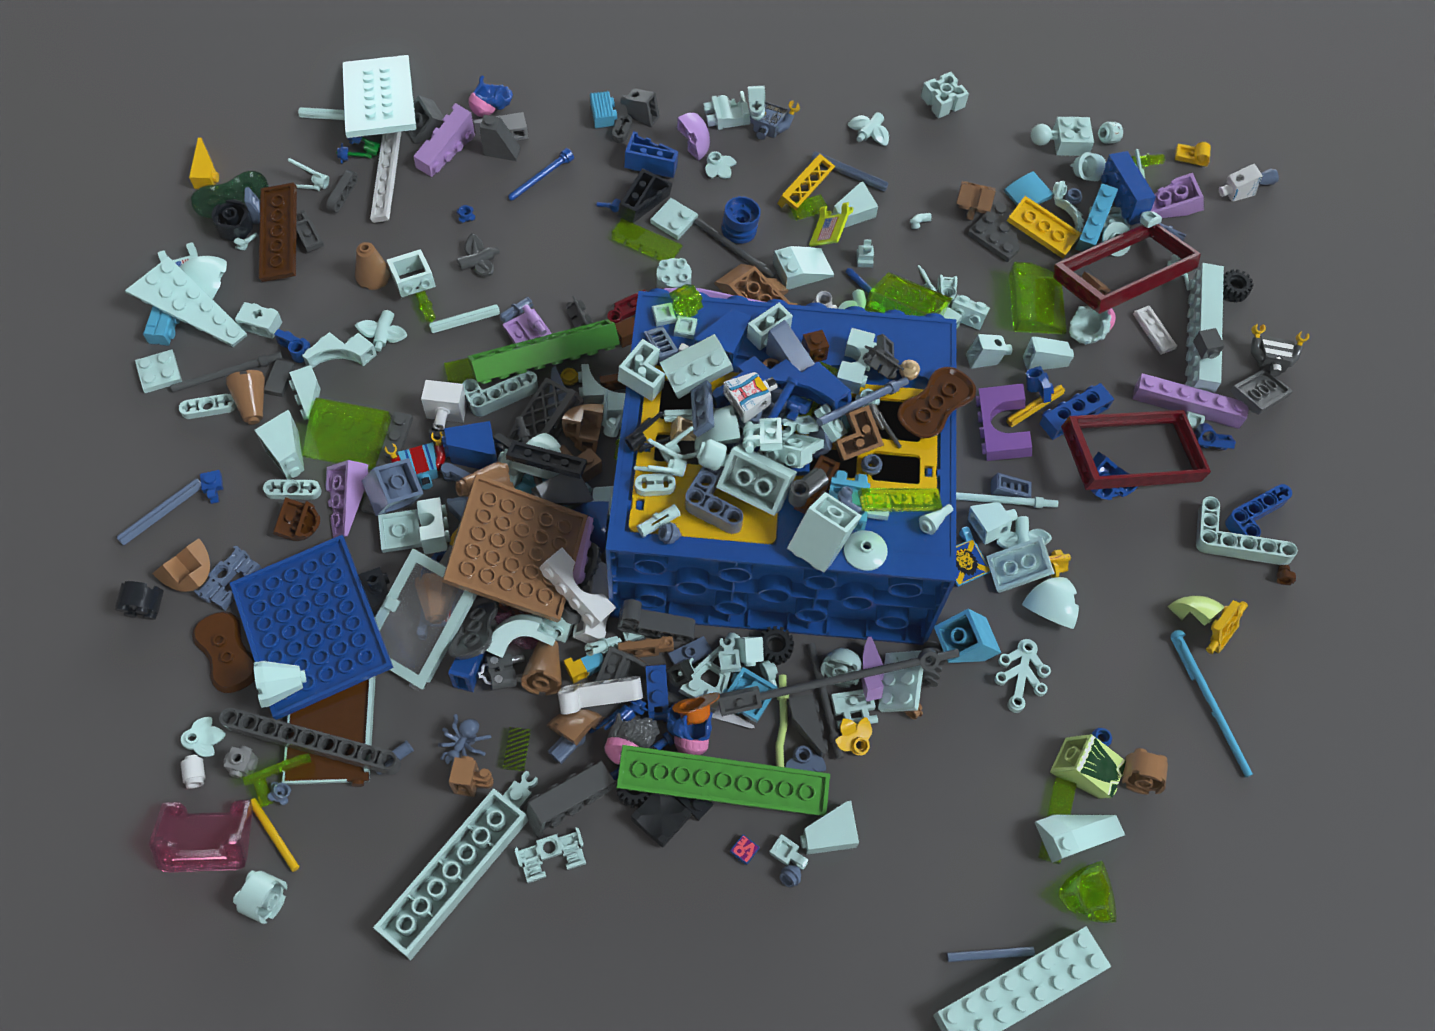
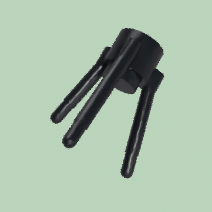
[624,412,672,453]

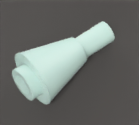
[919,504,953,535]

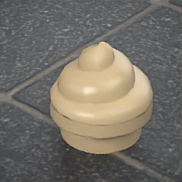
[899,360,920,380]

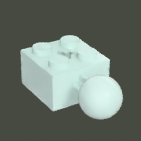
[1030,117,1094,156]

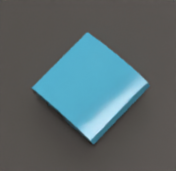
[1004,171,1054,206]

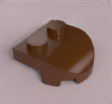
[273,497,320,541]

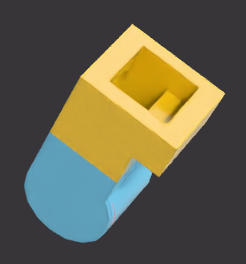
[564,650,604,684]

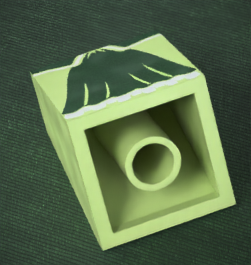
[1050,734,1126,799]

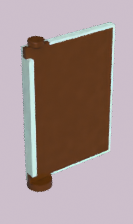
[282,676,376,787]

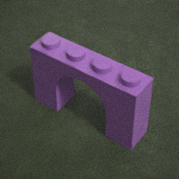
[976,384,1032,461]

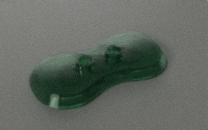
[191,171,269,218]

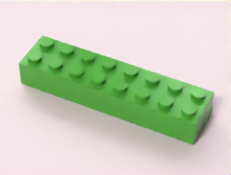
[468,319,620,384]

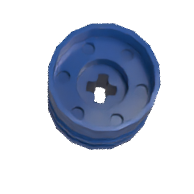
[721,196,761,244]

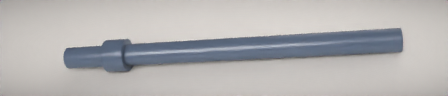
[817,377,909,426]

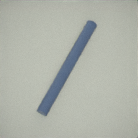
[946,947,1035,962]

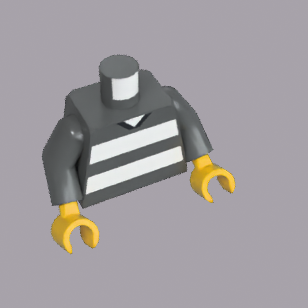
[1251,324,1309,376]

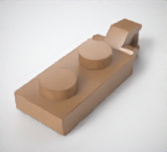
[618,636,674,658]

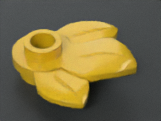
[835,717,872,756]

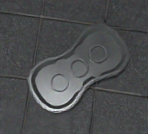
[449,597,499,660]

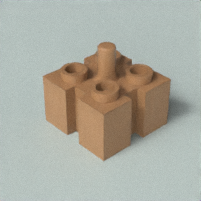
[957,181,996,220]

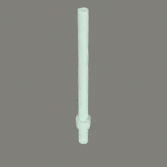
[956,492,1058,508]

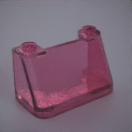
[149,800,253,872]

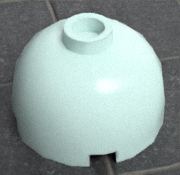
[821,648,862,688]

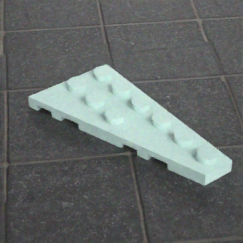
[125,257,247,347]

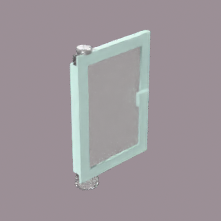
[375,548,477,691]

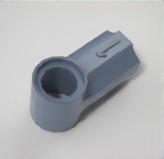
[548,735,586,764]

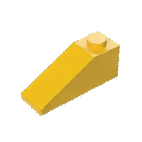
[189,137,219,189]

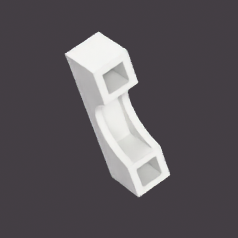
[539,548,616,629]

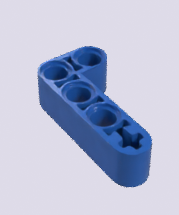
[1225,484,1292,537]

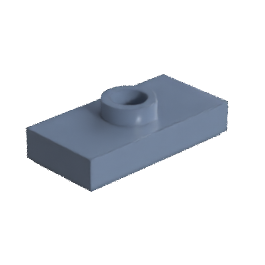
[668,636,713,665]

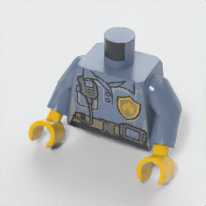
[749,100,800,140]

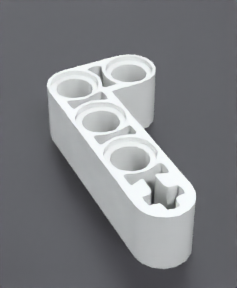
[558,676,643,714]

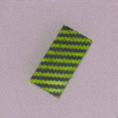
[503,727,531,771]

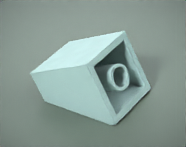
[787,492,862,572]

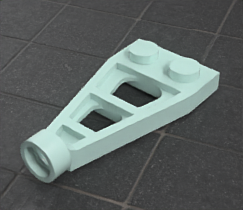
[679,633,740,713]

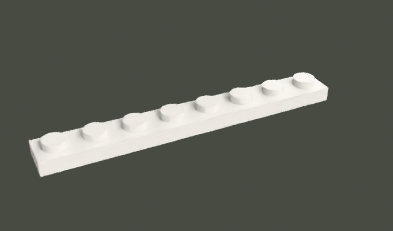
[370,132,401,223]

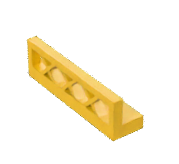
[777,154,835,210]

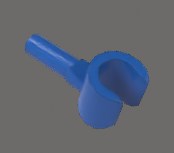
[597,199,621,212]

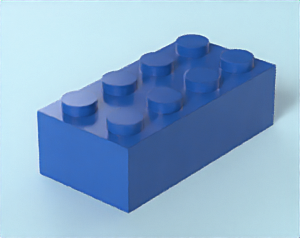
[1101,151,1156,225]

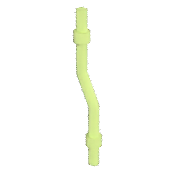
[775,674,789,767]

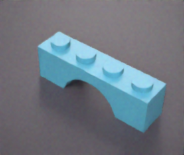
[1075,183,1118,252]

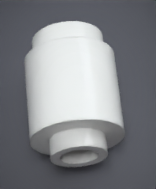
[181,755,205,789]

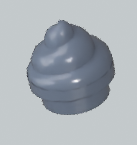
[658,522,682,544]
[780,865,801,888]

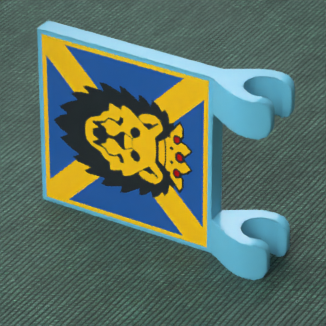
[955,526,991,587]

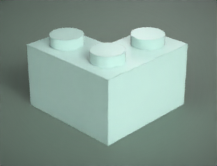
[618,339,665,401]

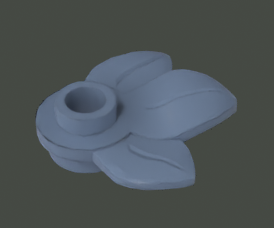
[785,746,826,772]

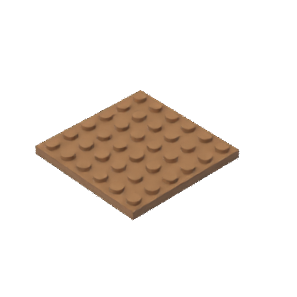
[442,474,588,623]

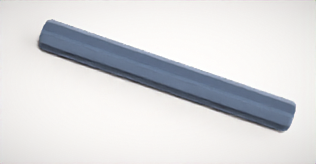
[811,151,888,191]
[117,478,202,545]

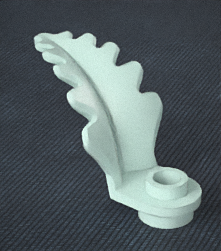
[1053,181,1084,232]

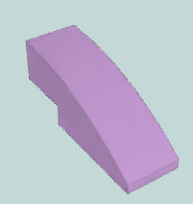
[861,636,884,702]

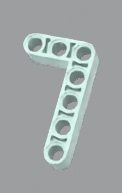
[1196,496,1298,565]

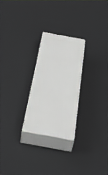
[1133,305,1177,355]

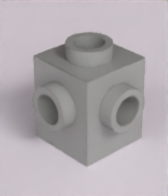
[224,746,258,779]

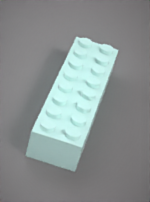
[1185,263,1224,393]
[373,788,528,961]
[933,927,1111,1031]

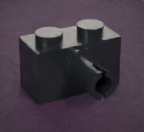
[358,567,390,616]

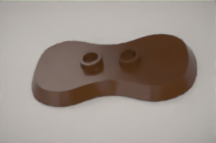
[897,367,976,438]
[193,611,255,693]

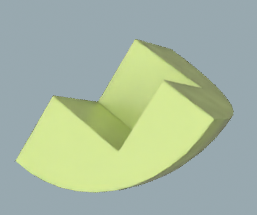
[1167,596,1224,626]

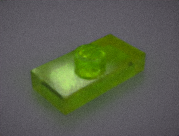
[790,194,828,220]

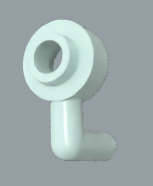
[760,660,778,687]

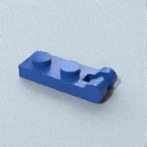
[645,664,669,722]

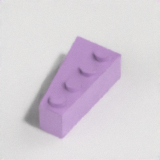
[413,103,475,177]

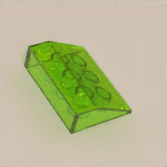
[1009,262,1067,334]
[865,272,953,316]
[302,397,391,470]

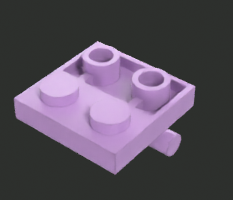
[503,305,552,344]

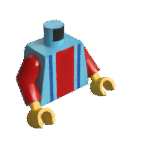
[385,431,446,490]

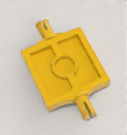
[1206,600,1248,654]

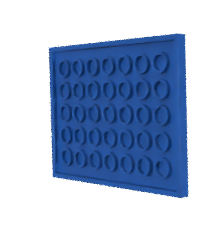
[230,534,394,720]

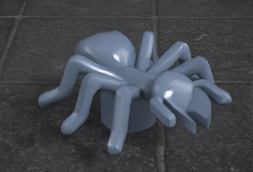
[438,714,491,767]

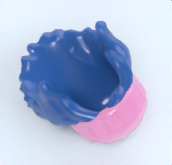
[468,76,513,118]
[667,702,713,755]

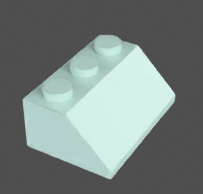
[659,334,734,399]

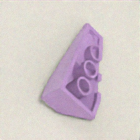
[1151,173,1204,218]
[326,460,369,538]

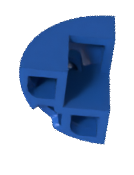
[1091,451,1139,500]
[574,501,609,553]

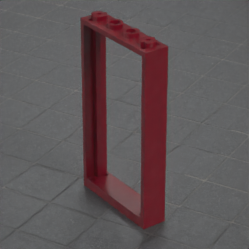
[1053,224,1201,314]
[1061,410,1211,490]

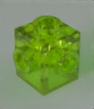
[669,284,703,317]

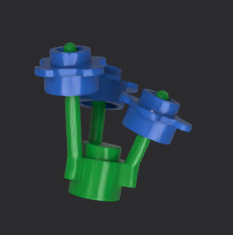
[336,136,380,164]

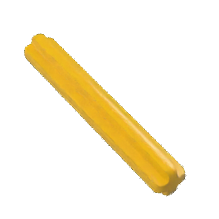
[1006,385,1065,427]

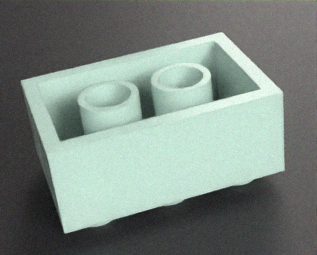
[716,444,797,516]

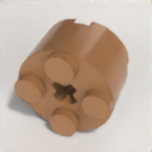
[1122,748,1168,795]

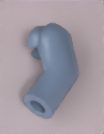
[838,486,862,514]

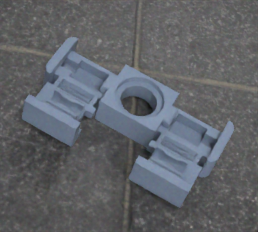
[194,546,262,611]

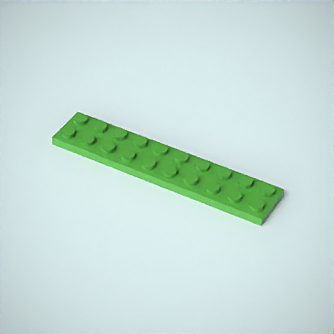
[616,745,830,816]

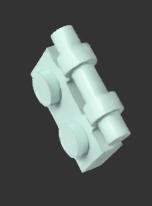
[743,417,782,453]
[831,689,878,729]

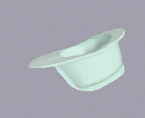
[1070,152,1106,181]

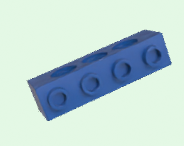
[1039,383,1114,440]

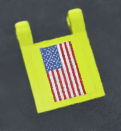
[809,202,854,247]

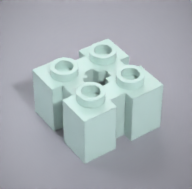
[921,72,969,118]

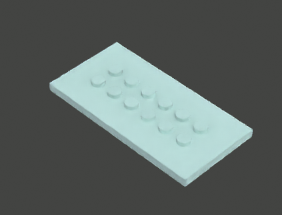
[343,55,416,138]

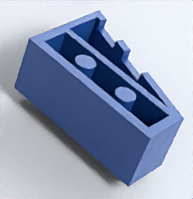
[624,131,678,178]

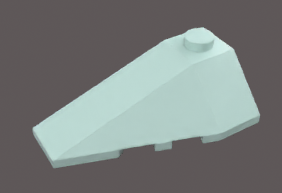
[1035,815,1125,863]

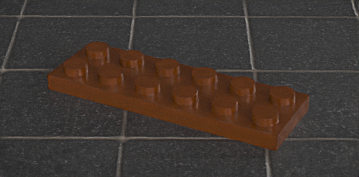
[259,182,297,282]

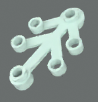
[994,639,1051,713]

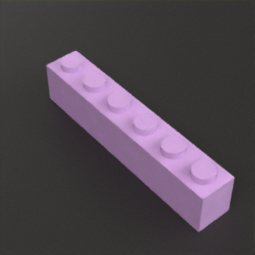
[1132,373,1249,429]

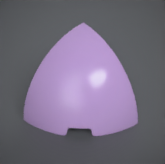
[677,113,710,161]

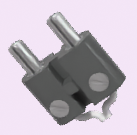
[478,653,525,690]

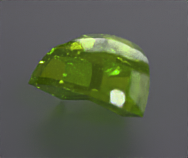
[1058,861,1116,923]

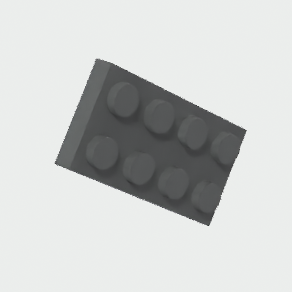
[1230,368,1293,415]

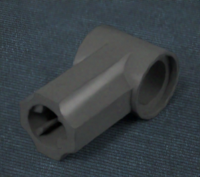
[788,467,829,507]

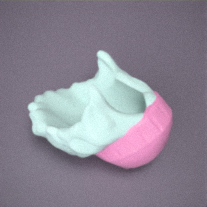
[1069,306,1116,345]

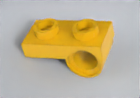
[1175,142,1211,167]

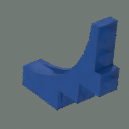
[712,356,852,412]

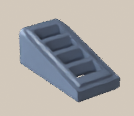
[244,187,261,224]
[644,326,679,366]
[991,473,1032,498]

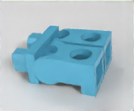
[829,470,870,531]

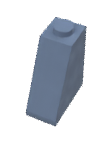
[766,320,815,372]

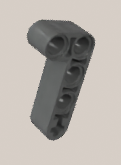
[618,599,695,643]

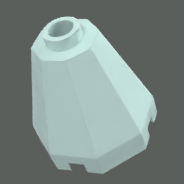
[254,661,307,708]

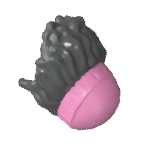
[604,713,660,765]

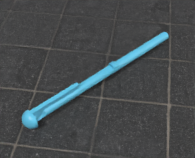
[1171,630,1253,778]

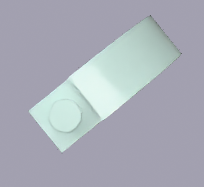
[486,614,558,658]

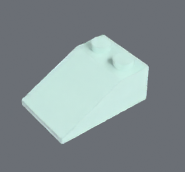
[773,246,834,290]

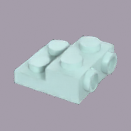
[764,433,824,468]

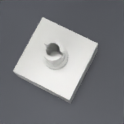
[421,380,467,430]

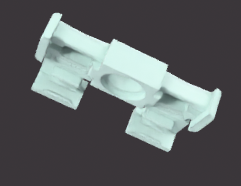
[515,828,586,883]

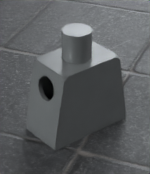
[620,89,660,127]

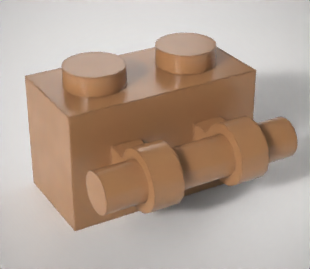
[449,756,494,797]

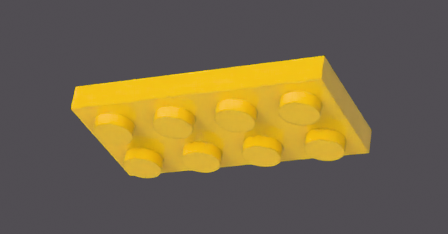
[1007,196,1081,259]

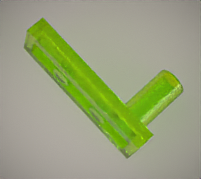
[242,754,312,808]

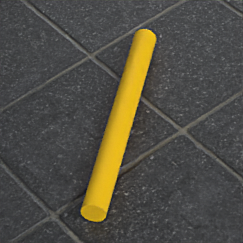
[248,798,300,872]

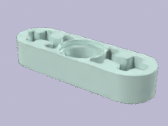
[179,394,237,419]
[263,479,322,500]

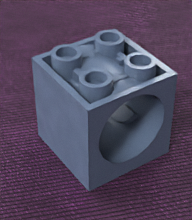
[362,458,424,516]

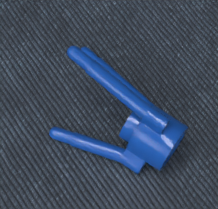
[589,705,635,733]

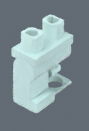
[703,91,750,130]

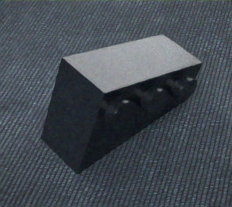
[618,168,673,224]

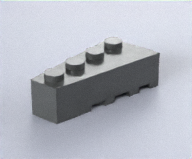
[526,761,615,839]

